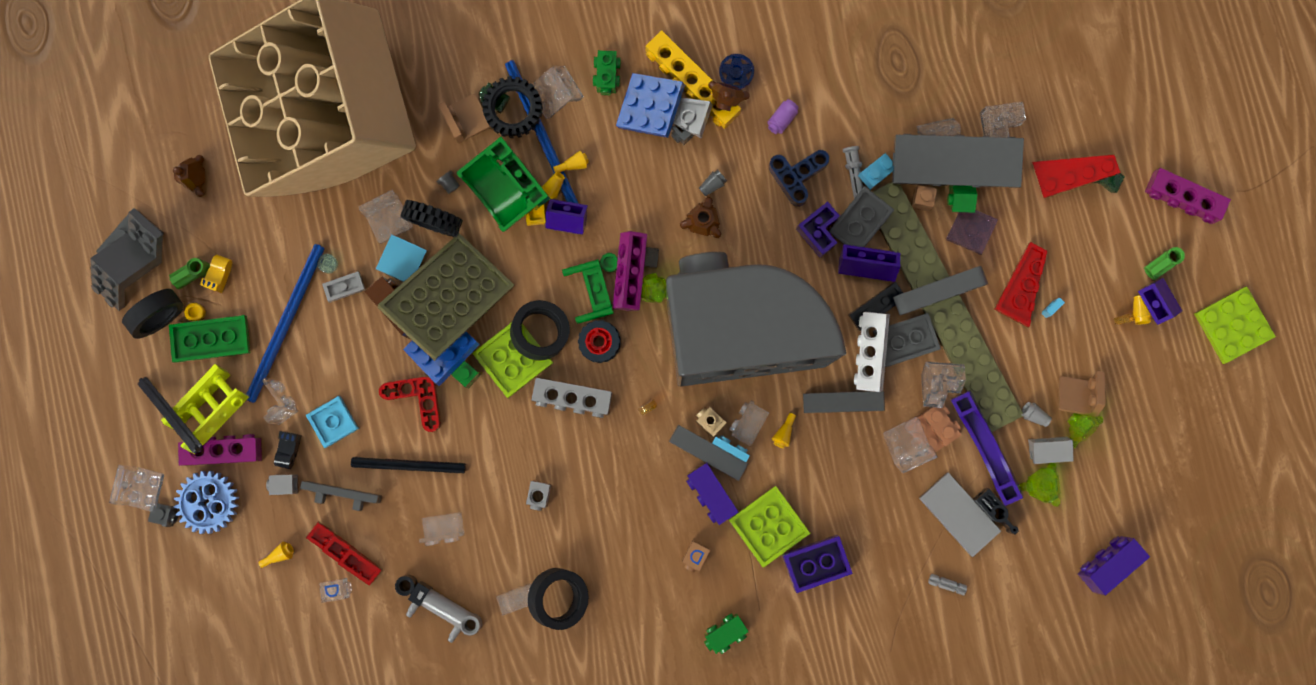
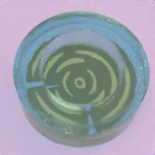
[317,254,338,274]

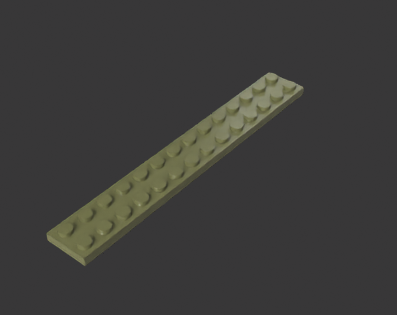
[873,182,1023,432]

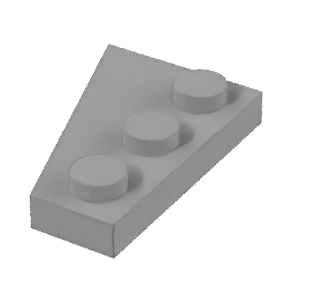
[673,98,713,138]

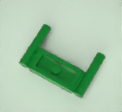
[562,259,614,324]

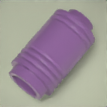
[767,99,799,134]

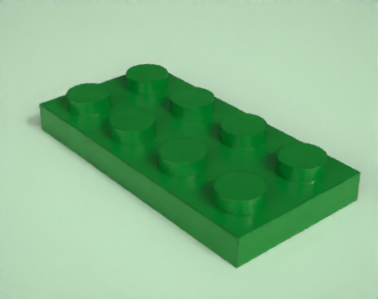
[169,315,251,363]

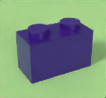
[545,199,588,235]
[1138,278,1182,325]

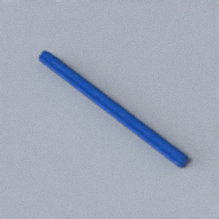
[505,60,579,204]
[246,244,325,403]

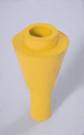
[553,151,589,172]
[771,413,796,449]
[258,541,294,568]

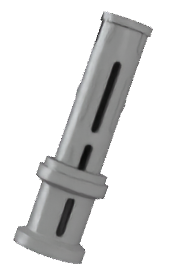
[842,146,863,199]

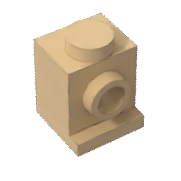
[696,407,727,437]

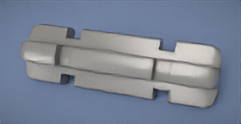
[928,574,967,595]

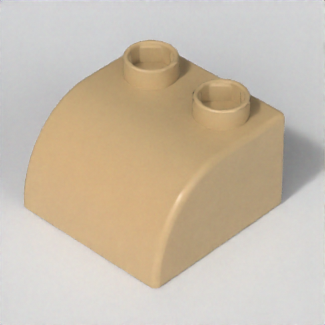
[209,0,416,197]

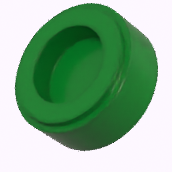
[600,253,618,273]

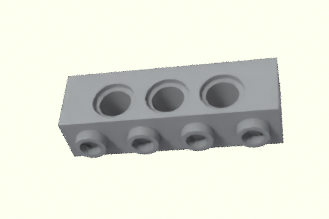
[531,378,612,418]

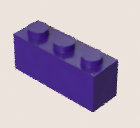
[838,244,900,282]
[686,463,739,525]

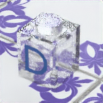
[319,578,352,603]

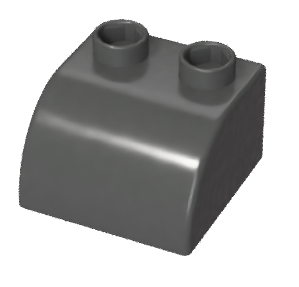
[666,252,846,387]

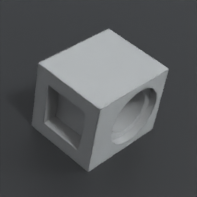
[266,475,298,495]
[526,481,551,511]

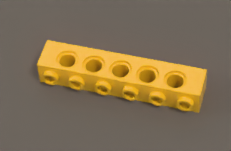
[645,30,741,129]

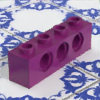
[1145,168,1231,224]
[613,231,647,311]
[178,434,262,466]

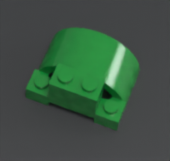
[457,137,551,232]

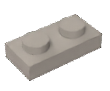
[322,271,366,303]

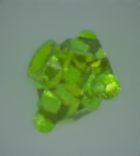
[641,273,666,303]
[1067,413,1104,448]
[1019,463,1060,507]

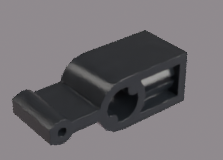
[973,488,1019,535]

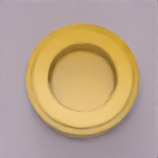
[184,303,206,322]

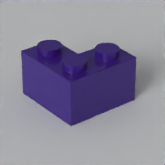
[796,201,840,258]

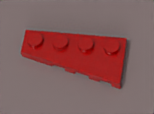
[1032,154,1120,198]
[994,242,1047,327]

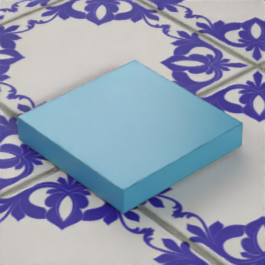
[376,234,427,282]
[306,396,359,448]

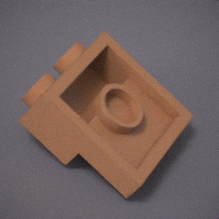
[905,403,962,458]

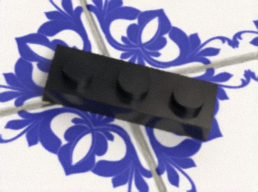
[848,282,903,331]

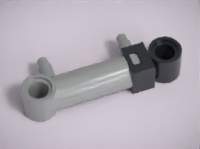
[395,575,482,643]

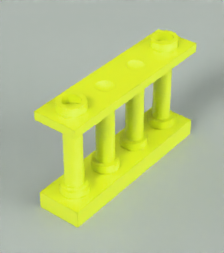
[161,364,249,454]

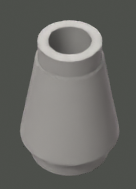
[1021,402,1052,427]

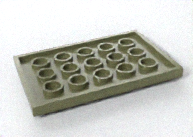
[377,234,514,361]

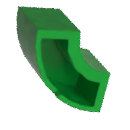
[947,185,978,213]

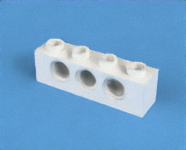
[854,312,890,392]

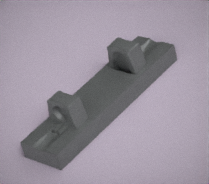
[300,481,382,511]

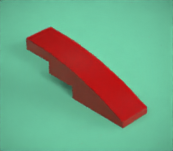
[306,521,381,586]

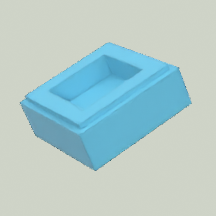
[1041,298,1065,318]

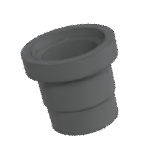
[436,171,460,194]

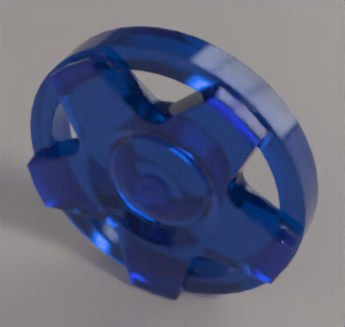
[719,54,754,89]

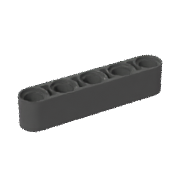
[893,266,988,315]

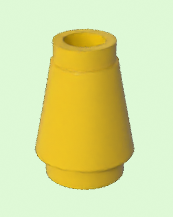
[542,172,565,200]
[1132,295,1152,325]

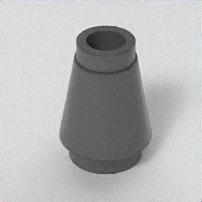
[699,169,727,196]

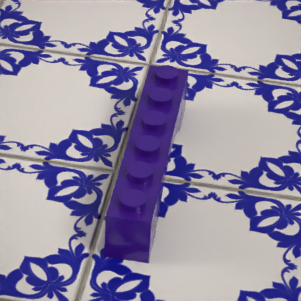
[951,390,1024,506]

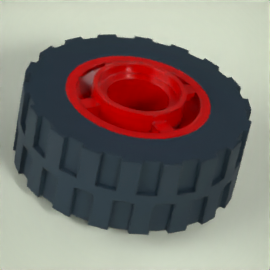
[578,320,621,363]

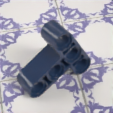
[769,150,829,207]

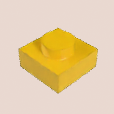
[526,204,546,226]

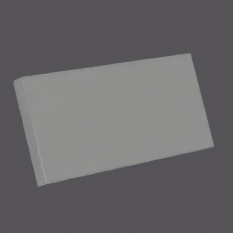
[919,473,1001,557]

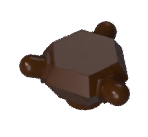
[708,81,750,111]
[173,155,205,197]
[680,197,721,238]

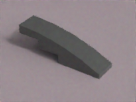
[803,391,885,413]
[669,425,748,481]

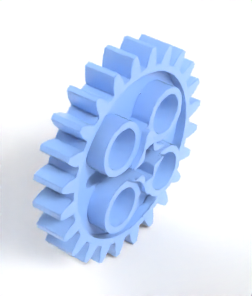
[174,471,239,534]

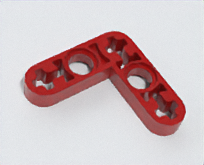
[379,377,441,432]

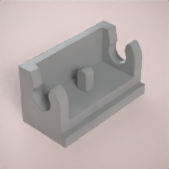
[1028,437,1073,464]

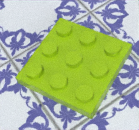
[1194,286,1276,364]
[472,322,553,398]
[729,486,810,568]

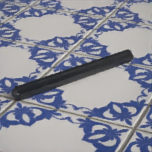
[138,377,203,453]
[351,457,466,474]

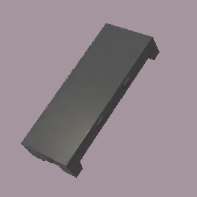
[892,134,1024,188]

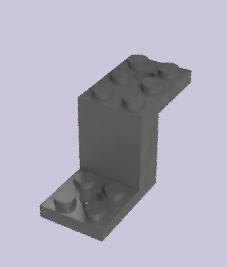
[90,208,163,311]

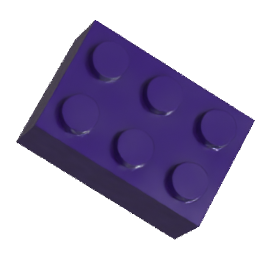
[782,535,853,593]
[1077,536,1150,596]

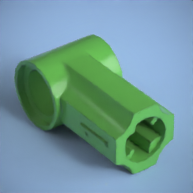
[1144,247,1185,281]
[169,258,210,290]

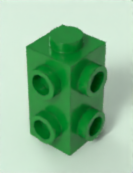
[593,50,621,96]
[704,613,749,654]

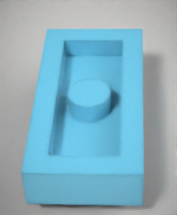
[858,153,894,190]
[712,435,750,462]

